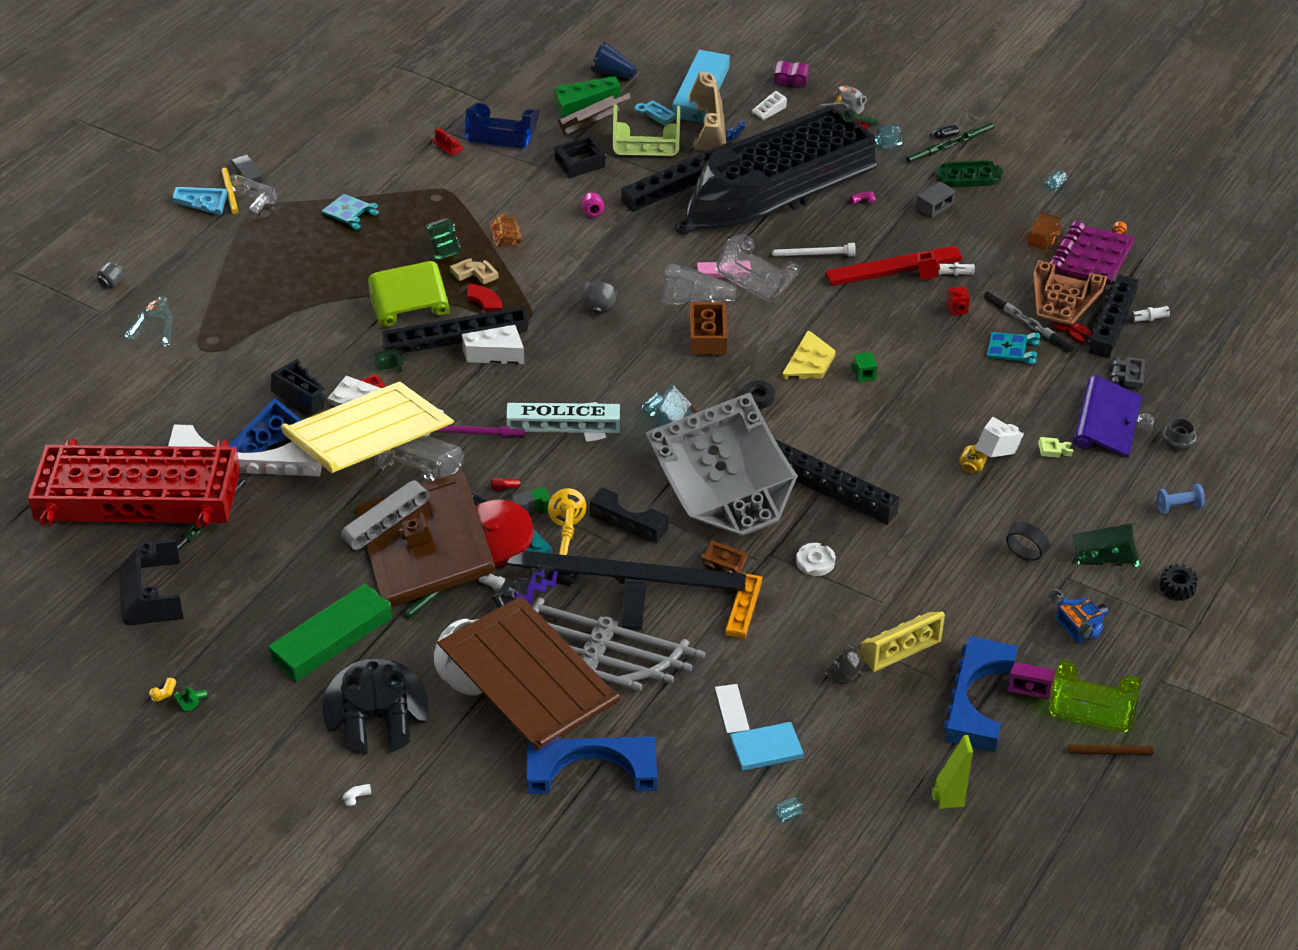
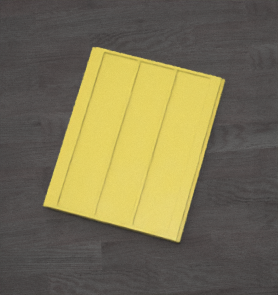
[281,382,454,473]

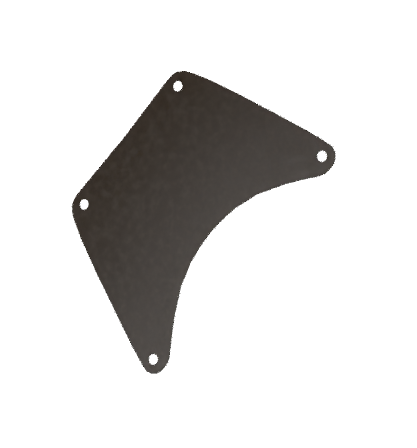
[197,189,532,352]

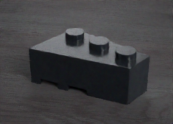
[271,359,325,415]

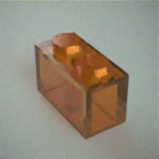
[1027,212,1062,250]

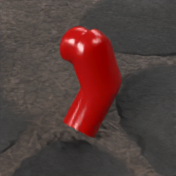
[490,478,520,491]

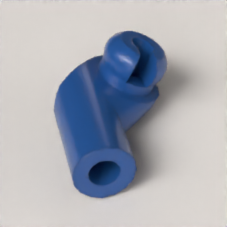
[726,121,746,142]

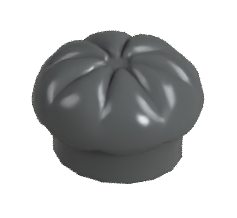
[1163,418,1197,450]

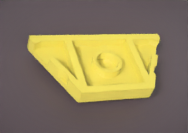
[782,331,836,379]

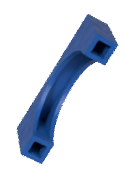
[943,636,1018,752]
[527,736,657,794]

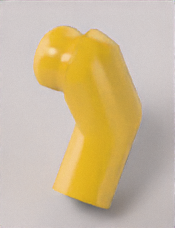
[149,678,176,702]

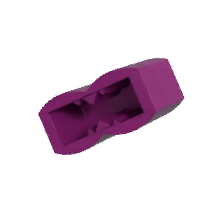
[774,61,809,87]

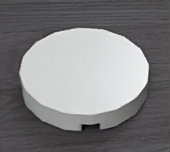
[796,543,836,576]

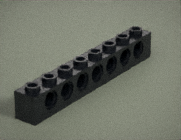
[621,141,733,212]
[382,306,529,356]
[775,439,900,525]

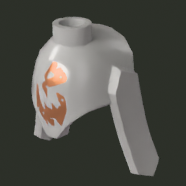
[817,86,866,114]

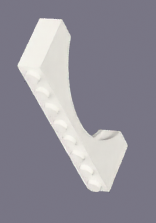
[168,425,322,476]

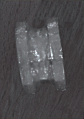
[1137,414,1154,431]

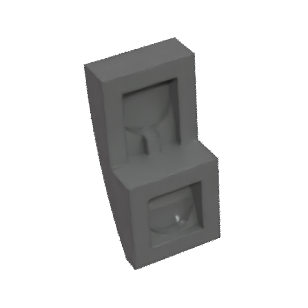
[231,155,262,184]

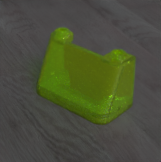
[1049,660,1142,732]

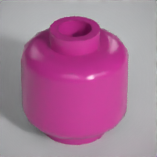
[581,192,604,218]

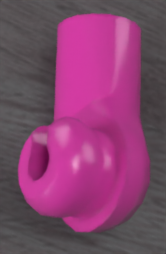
[849,191,876,204]

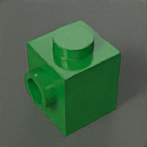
[851,352,878,382]

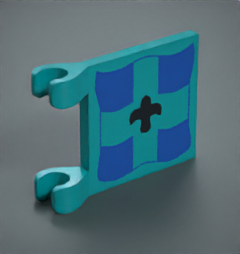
[322,194,379,230]
[987,332,1040,365]

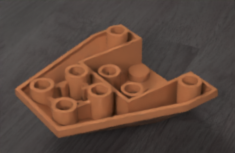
[1033,260,1107,326]

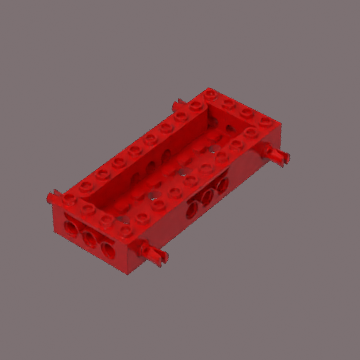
[28,438,241,528]

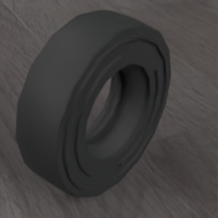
[742,380,775,409]

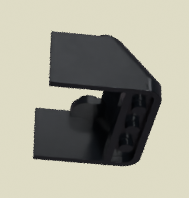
[119,539,184,625]

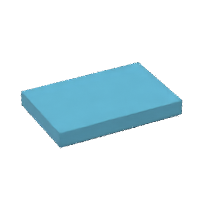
[730,722,804,771]

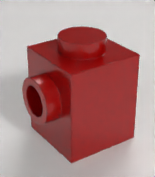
[916,250,940,280]
[946,286,970,316]

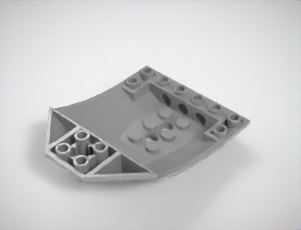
[645,392,798,536]

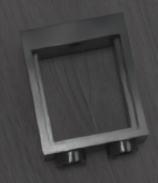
[554,136,607,179]

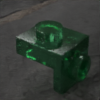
[374,348,404,373]

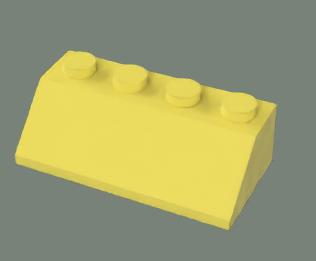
[860,612,945,672]

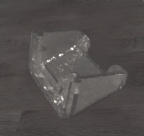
[716,233,802,301]
[374,435,464,480]

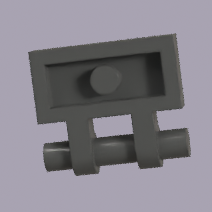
[1110,357,1146,389]

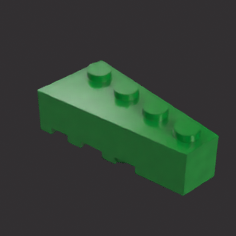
[553,76,620,119]

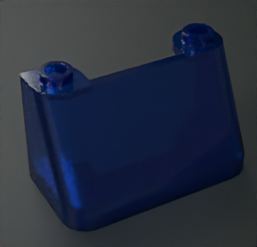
[465,102,539,148]

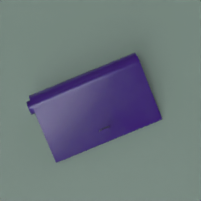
[1073,376,1142,458]

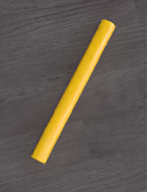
[221,168,238,214]

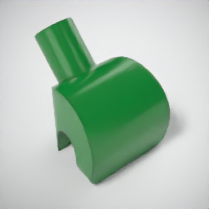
[174,687,207,711]

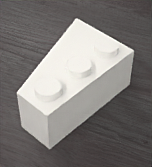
[975,417,1024,457]

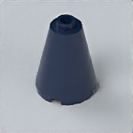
[591,42,637,80]

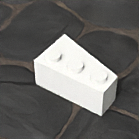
[462,325,524,364]

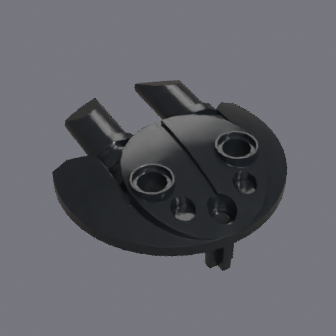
[323,658,428,754]

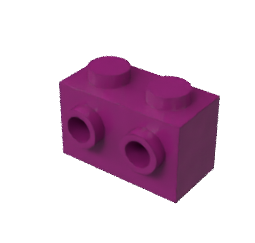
[1008,662,1056,699]

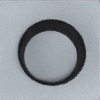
[1006,522,1050,561]

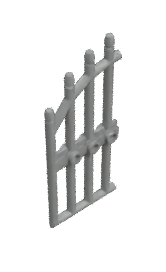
[533,597,705,691]

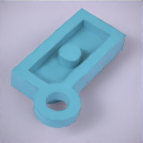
[635,100,676,126]

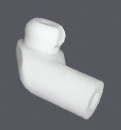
[343,784,371,806]

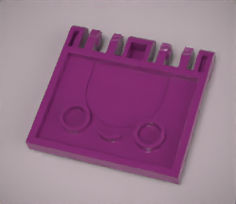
[1049,221,1135,285]

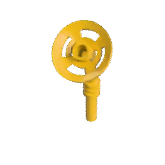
[548,488,586,555]

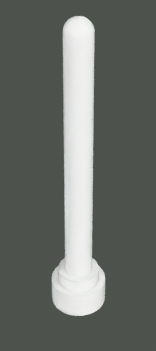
[772,243,855,257]

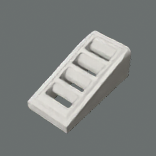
[751,91,787,120]

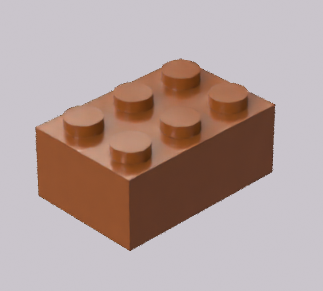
[689,302,727,355]

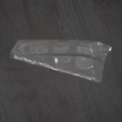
[661,264,737,305]

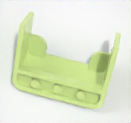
[613,104,680,156]

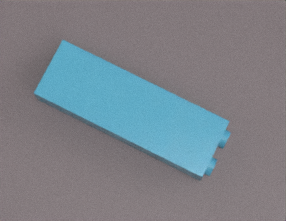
[672,50,730,123]

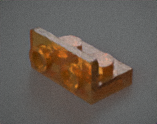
[490,213,522,248]

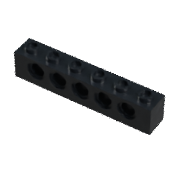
[1087,274,1139,358]

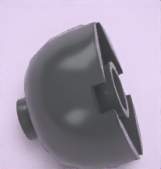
[581,281,617,315]

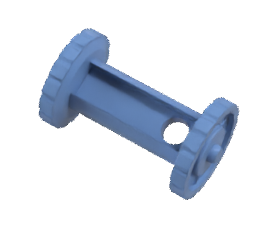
[1156,484,1205,514]

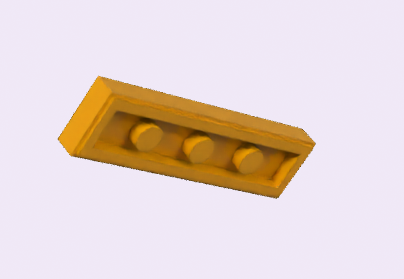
[725,573,763,639]

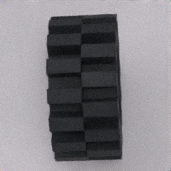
[1159,564,1198,601]

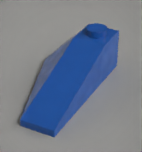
[228,398,302,453]

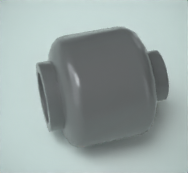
[97,262,124,288]

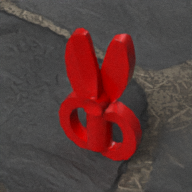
[1051,321,1092,343]

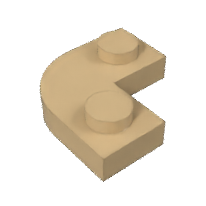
[450,258,499,284]

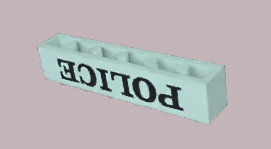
[506,403,620,433]

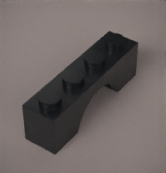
[590,487,669,544]

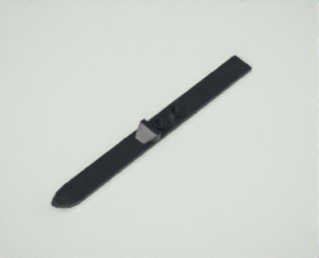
[507,551,746,591]

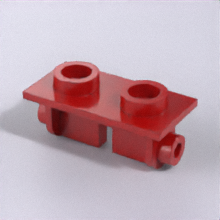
[431,128,464,156]

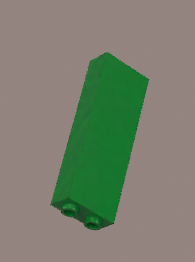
[268,583,392,682]

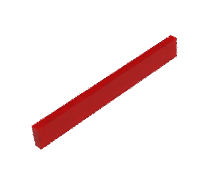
[825,245,962,286]

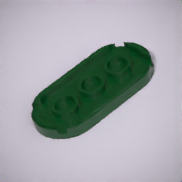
[936,160,1003,187]

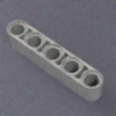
[341,481,429,550]

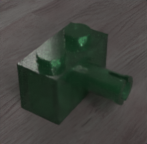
[425,219,460,259]

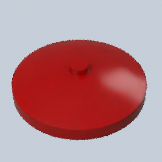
[475,500,534,567]

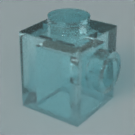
[875,123,903,150]

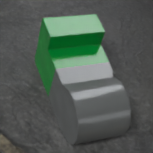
[513,487,550,514]

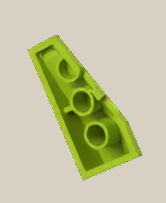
[932,735,973,809]

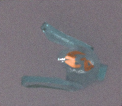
[125,296,174,346]

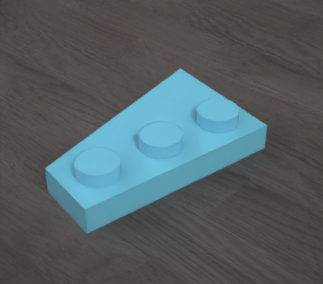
[173,187,227,215]

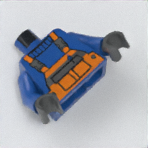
[1048,589,1108,644]

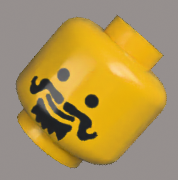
[960,444,988,473]

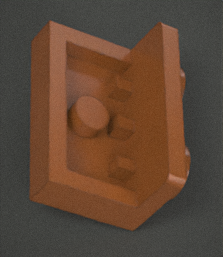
[700,540,748,573]

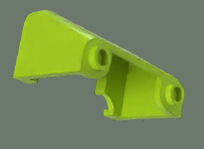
[368,261,450,328]

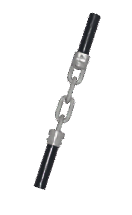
[984,291,1075,352]

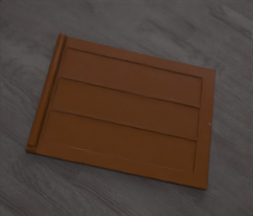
[356,470,496,607]
[437,596,621,751]

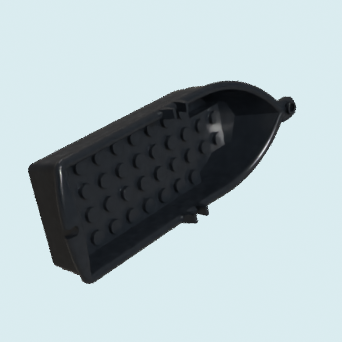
[675,106,878,235]

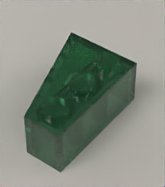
[1072,523,1140,567]

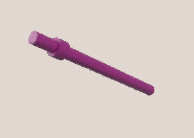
[433,425,525,438]

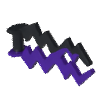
[491,564,557,608]

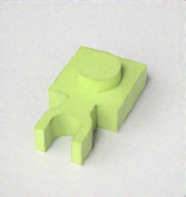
[1038,437,1073,458]

